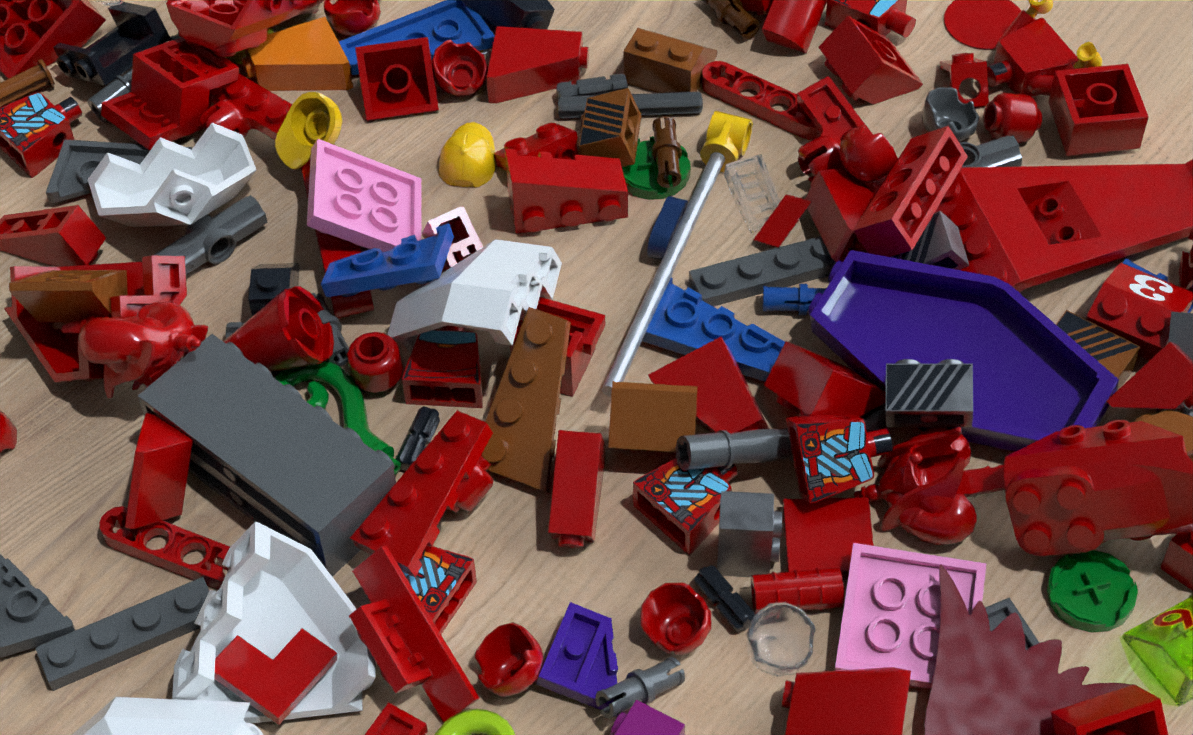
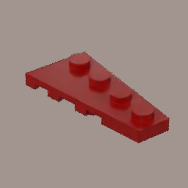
[350,410,493,578]

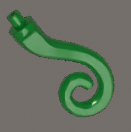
[274,361,401,475]

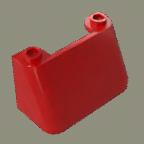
[781,667,911,735]

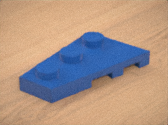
[321,223,454,297]

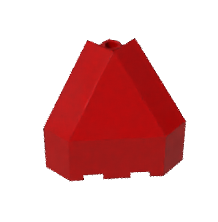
[4,255,187,382]

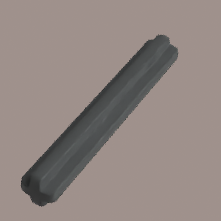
[558,92,703,119]

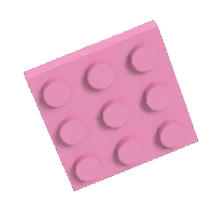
[307,139,421,252]
[835,543,986,689]

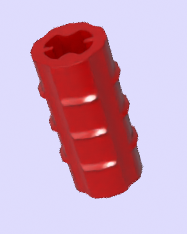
[751,568,844,615]

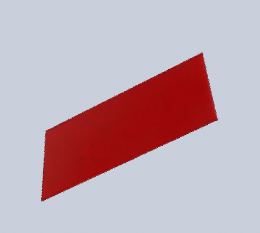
[753,194,812,248]

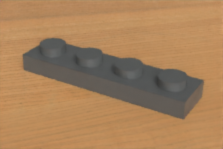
[689,236,836,307]
[35,577,209,691]

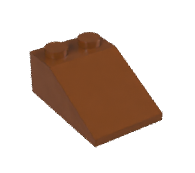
[9,270,128,329]

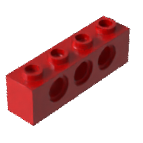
[853,126,968,257]

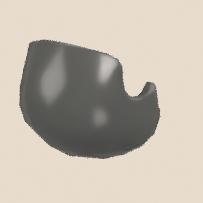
[922,87,980,142]

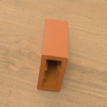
[241,17,353,91]

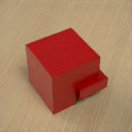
[510,297,606,397]

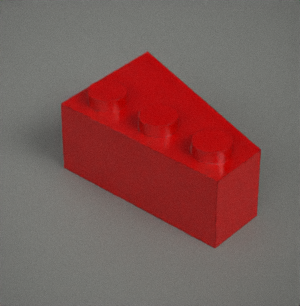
[505,149,628,234]

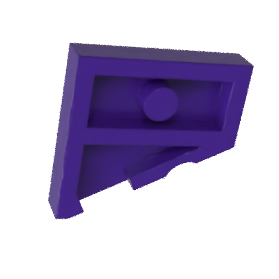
[536,602,618,717]

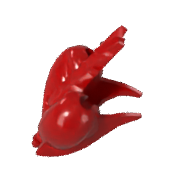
[62,301,208,398]
[854,427,1005,545]

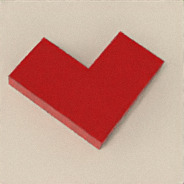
[214,628,337,725]

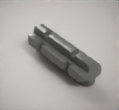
[556,73,628,99]

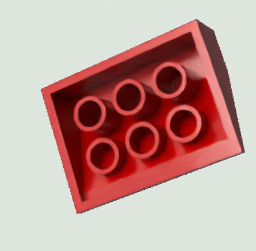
[0,0,106,79]

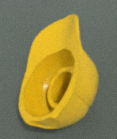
[275,92,343,170]
[438,122,496,188]

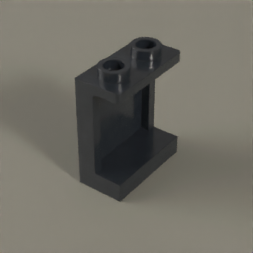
[53,1,170,86]

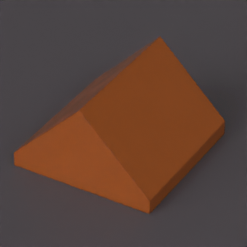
[608,381,697,452]

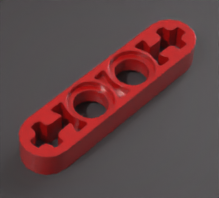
[702,61,821,140]
[99,506,230,590]

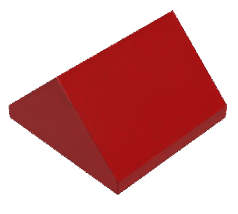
[355,37,439,120]
[125,413,193,529]

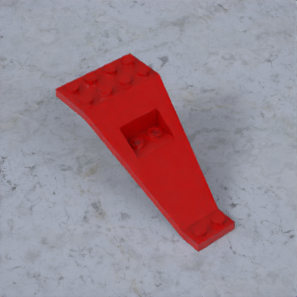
[935,159,1193,292]

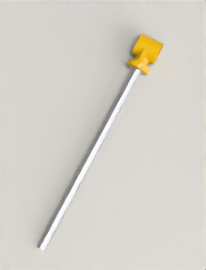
[602,111,753,397]

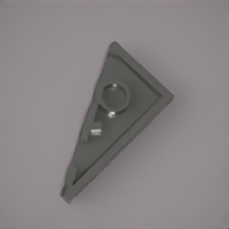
[46,140,192,203]
[0,554,76,658]

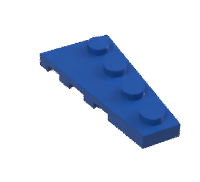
[339,0,495,75]
[642,278,785,382]

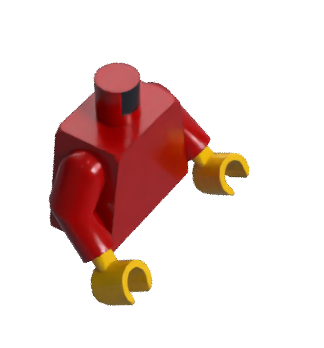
[987,0,1102,97]

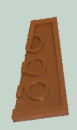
[481,307,571,493]

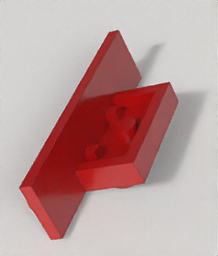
[349,545,479,722]

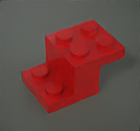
[101,37,239,150]

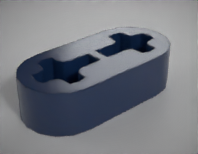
[647,196,688,260]

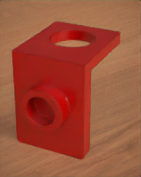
[940,53,989,107]

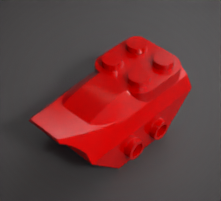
[166,0,324,57]
[1004,420,1193,556]

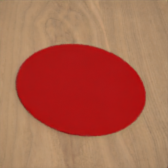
[944,0,1021,49]

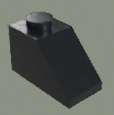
[248,263,300,316]

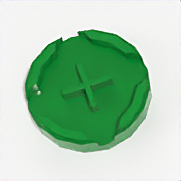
[622,136,691,200]
[1046,550,1138,633]

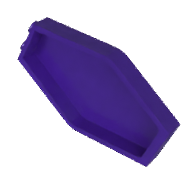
[808,250,1119,452]

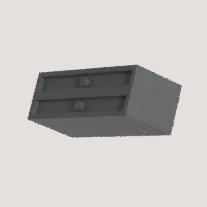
[138,334,396,577]

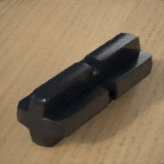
[396,406,440,470]
[694,565,756,632]

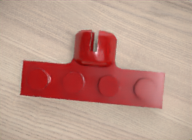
[198,74,292,140]
[797,76,888,195]

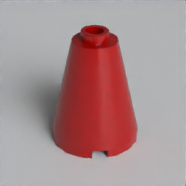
[223,286,334,373]

